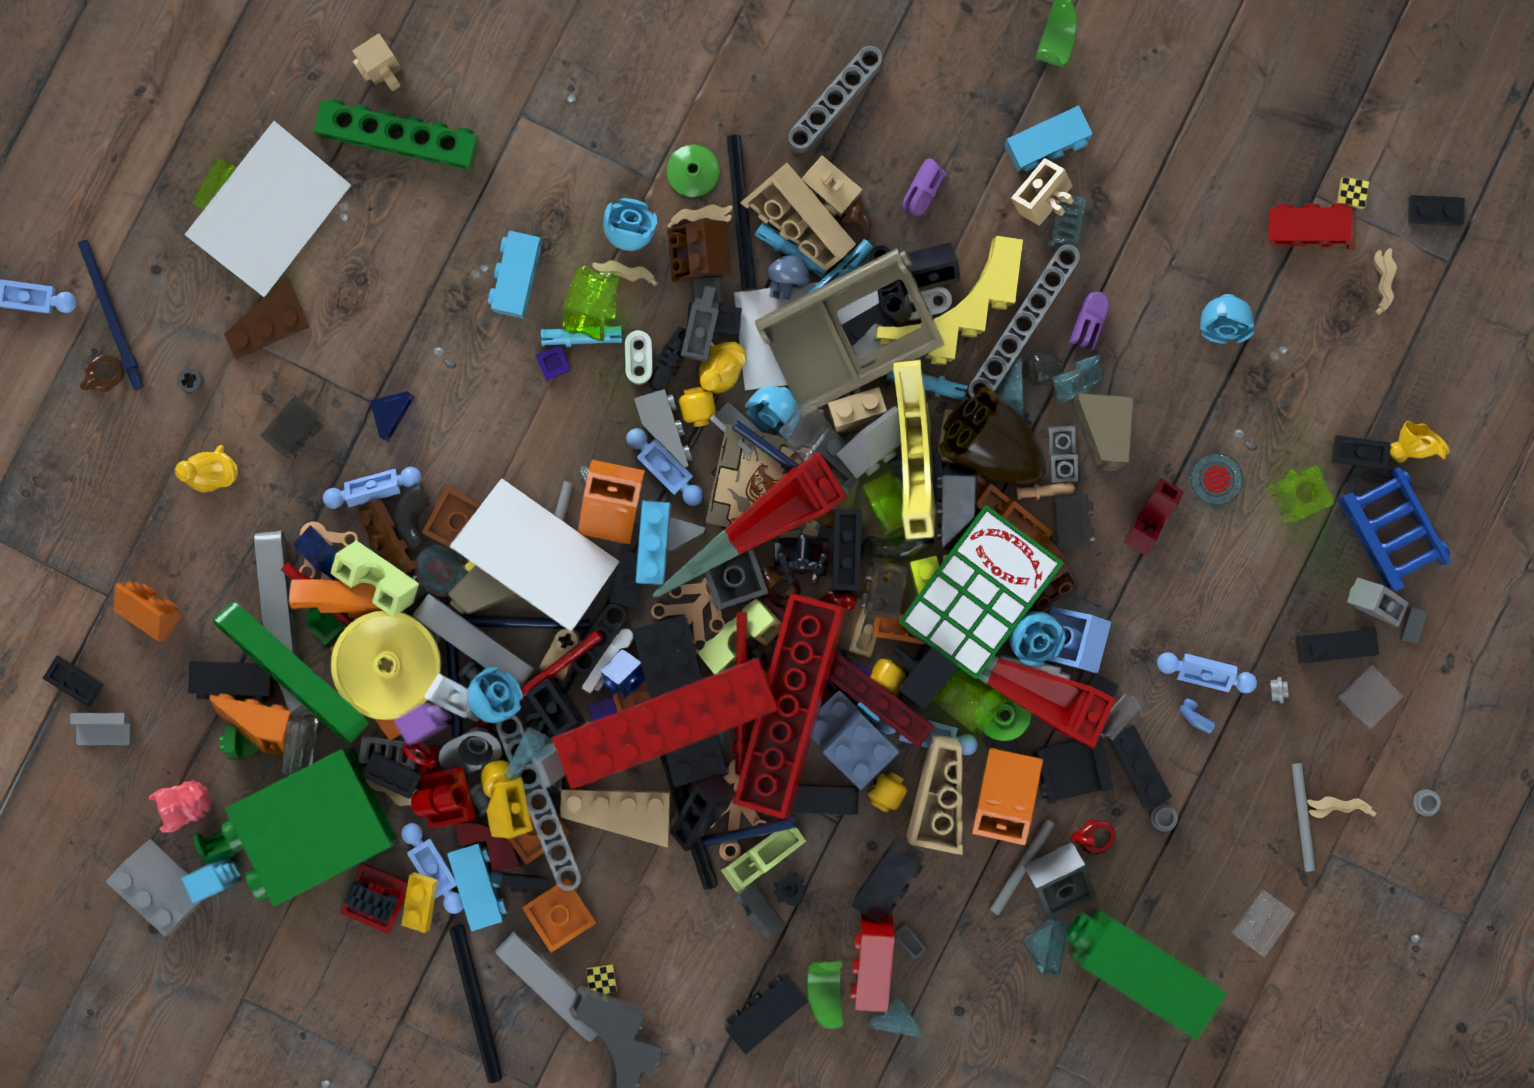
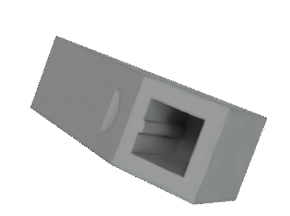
[634,389,692,469]

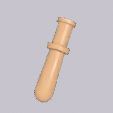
[1015,482,1075,500]

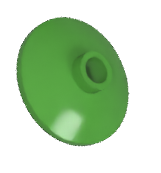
[667,145,720,198]
[977,690,1031,741]

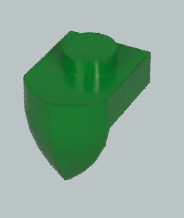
[306,607,346,648]
[220,726,259,760]
[193,832,236,865]

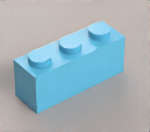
[1004,106,1093,173]
[488,231,543,319]
[636,501,671,585]
[447,842,508,932]
[181,857,242,903]

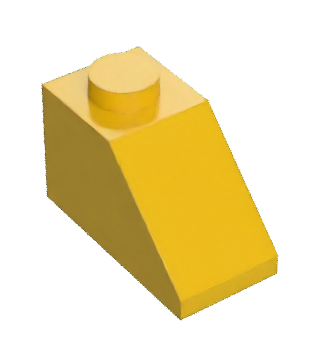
[486,778,532,838]

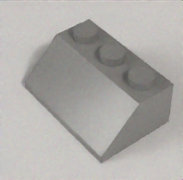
[106,839,204,937]

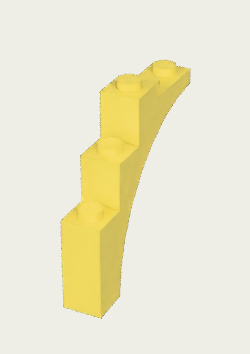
[873,236,1023,365]
[893,360,936,539]

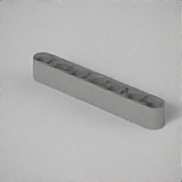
[967,245,1080,399]
[497,715,581,891]

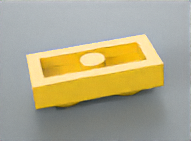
[401,872,438,933]

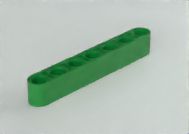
[212,601,369,744]

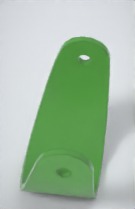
[1035,0,1077,67]
[806,961,843,1029]

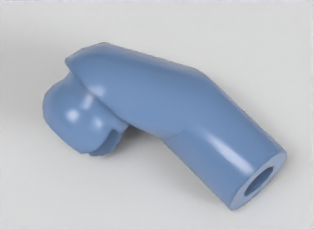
[1180,698,1215,734]

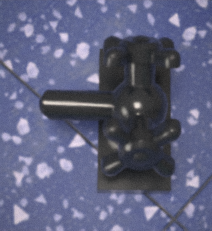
[774,535,829,585]

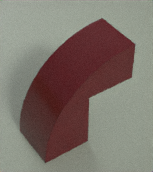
[1124,478,1184,556]
[455,821,522,872]

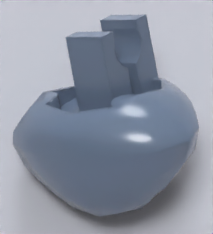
[767,255,811,300]

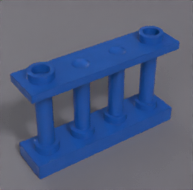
[1337,467,1452,592]

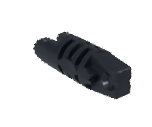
[649,327,686,391]

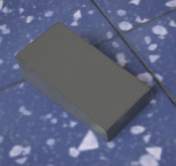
[1401,608,1428,644]
[894,924,927,961]

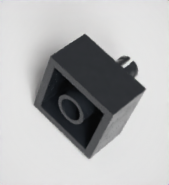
[888,644,958,710]

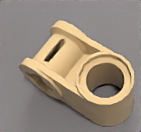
[539,629,581,681]

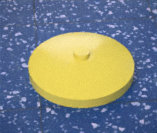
[331,611,441,720]

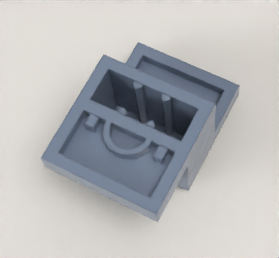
[812,688,899,790]

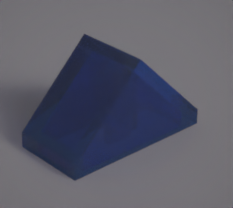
[370,391,415,442]
[293,525,341,580]

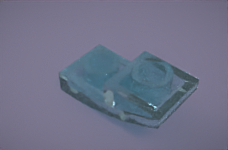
[1052,355,1104,404]

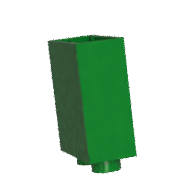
[221,747,400,907]
[1065,908,1227,1041]

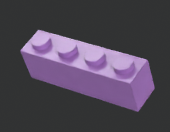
[394,703,452,745]

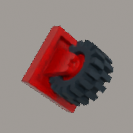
[339,862,408,934]

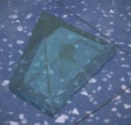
[995,358,1024,417]
[1023,919,1069,975]
[867,997,922,1038]

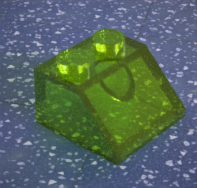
[860,472,904,536]
[932,668,1008,737]

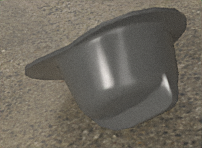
[439,726,502,775]

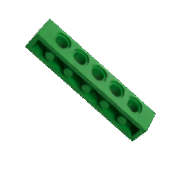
[313,98,479,171]

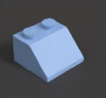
[1047,606,1111,674]

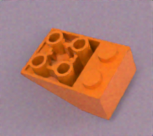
[578,460,645,544]
[114,581,183,642]
[209,694,297,757]
[972,748,1043,845]

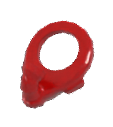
[818,591,857,617]
[402,742,441,775]
[1071,819,1116,854]

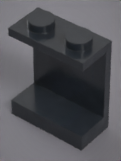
[1035,736,1113,804]

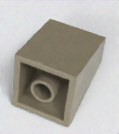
[1072,393,1133,471]
[448,565,520,615]

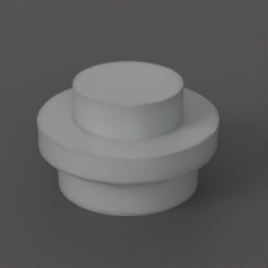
[1271,677,1289,703]
[1413,789,1441,816]
[1150,804,1178,832]

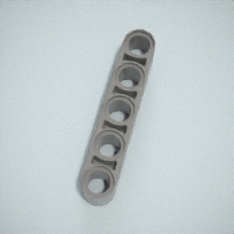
[788,46,882,154]
[254,530,298,657]
[413,593,536,688]
[495,931,598,1042]

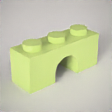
[331,541,419,617]
[698,598,782,674]

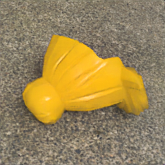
[699,342,746,394]
[1389,421,1450,463]
[175,445,238,492]

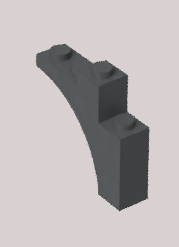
[569,986,663,1088]

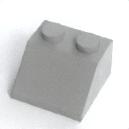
[837,406,901,479]

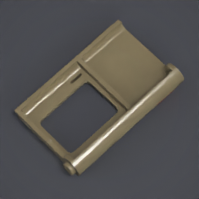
[755,248,944,416]

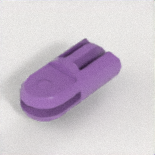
[903,159,946,217]
[1069,292,1109,351]

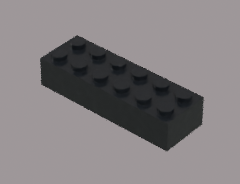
[632,615,728,787]

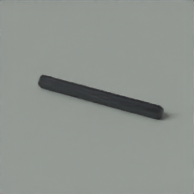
[727,134,756,292]
[660,754,718,890]
[449,924,503,1083]

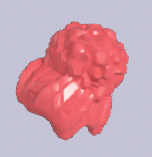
[149,780,211,833]

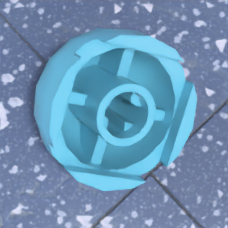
[603,198,657,251]
[1200,294,1254,344]
[745,386,799,438]
[1009,611,1065,666]
[467,667,523,723]

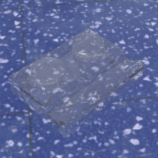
[282,714,319,775]
[1231,889,1296,957]

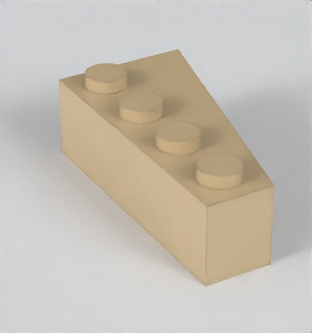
[740,163,856,271]
[906,733,963,855]
[560,788,671,848]

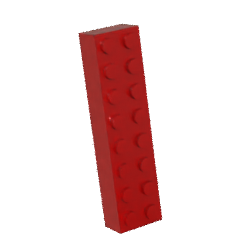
[732,593,847,819]
[552,658,779,790]

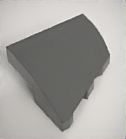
[733,881,784,939]

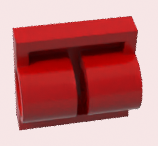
[411,766,476,829]

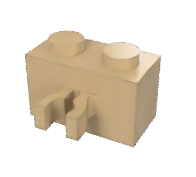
[352,33,402,92]
[802,155,862,218]
[1011,158,1074,226]
[828,387,887,436]

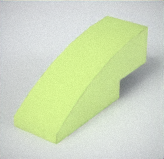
[721,828,806,892]

